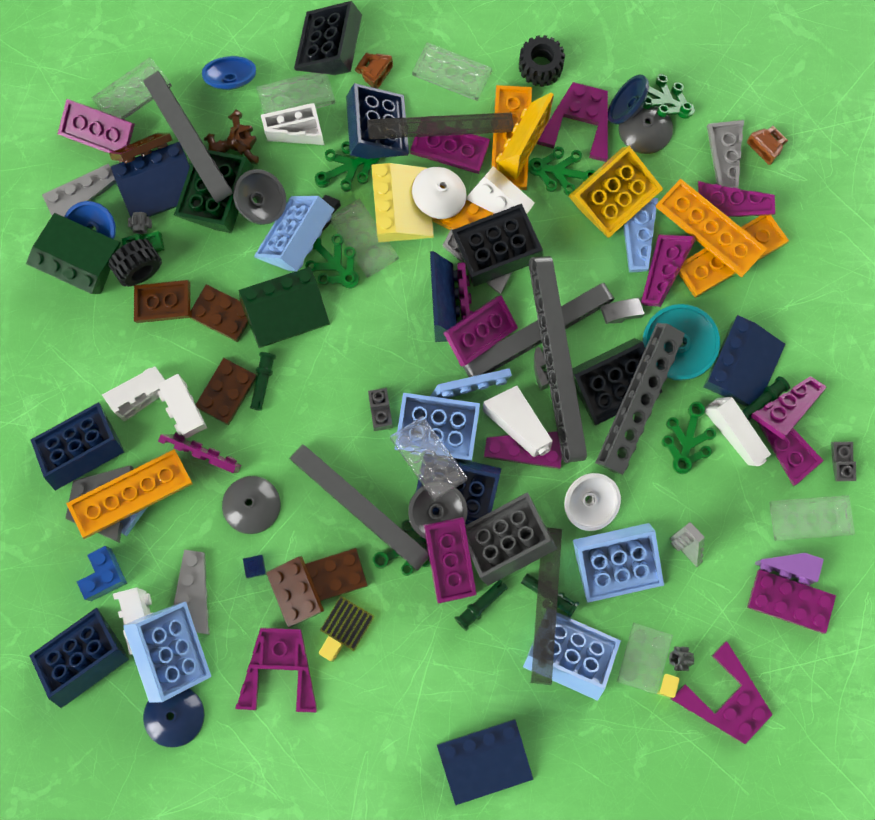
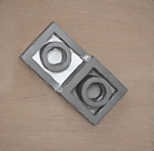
[600,298,645,324]
[534,347,549,391]
[368,388,393,431]
[831,442,856,481]

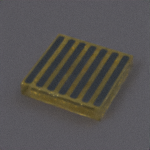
[320,596,375,651]

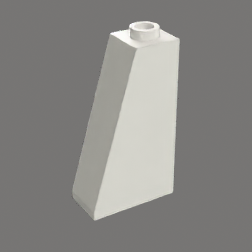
[483,386,553,457]
[705,397,771,466]

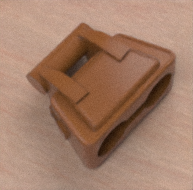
[355,53,393,89]
[747,126,788,165]

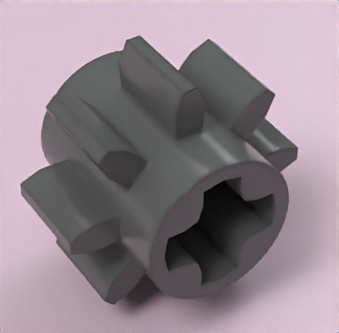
[128,212,152,234]
[669,646,694,671]

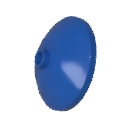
[202,56,256,90]
[64,201,116,239]

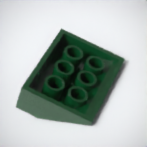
[174,150,254,233]
[26,213,121,294]
[239,267,330,348]

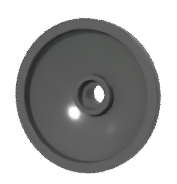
[619,106,673,154]
[233,169,286,225]
[222,476,281,534]
[408,482,467,539]

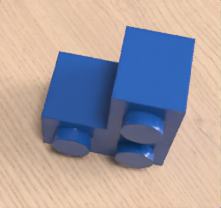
[77,546,127,601]

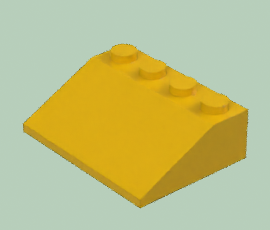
[496,93,554,180]
[568,146,663,238]

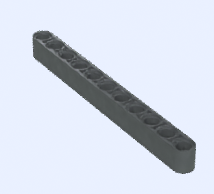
[529,256,587,463]

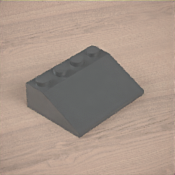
[465,492,557,586]

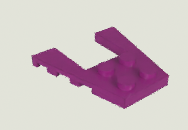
[537,82,608,162]
[235,628,317,713]
[670,641,773,744]

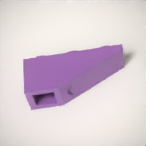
[755,553,824,585]

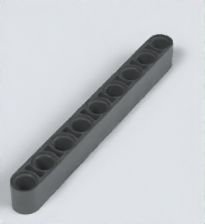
[143,71,233,203]
[462,283,615,377]
[289,444,429,571]

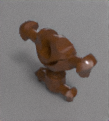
[204,110,259,164]

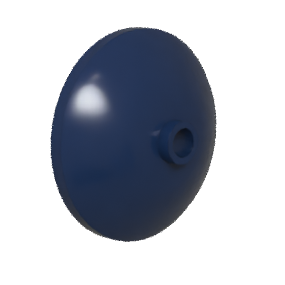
[608,74,649,124]
[143,689,205,747]

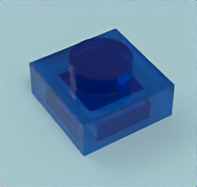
[243,555,267,579]

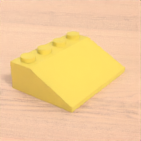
[371,163,434,242]

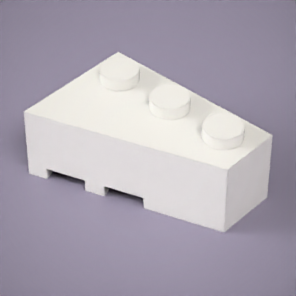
[261,103,324,145]
[466,166,535,214]
[102,366,165,422]
[157,374,207,439]
[113,587,153,655]

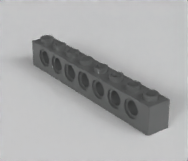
[595,323,685,475]

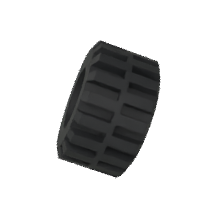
[519,35,565,87]
[109,239,162,287]

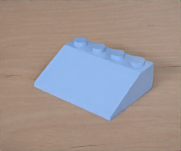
[254,196,334,271]
[395,393,480,461]
[573,523,664,603]
[123,601,211,703]
[523,608,621,701]

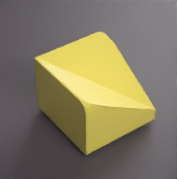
[319,636,343,662]
[657,674,680,698]

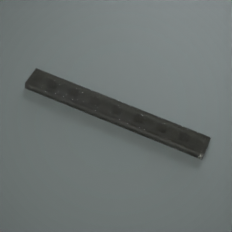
[367,112,514,139]
[530,528,562,685]

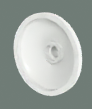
[412,167,467,219]
[564,473,621,531]

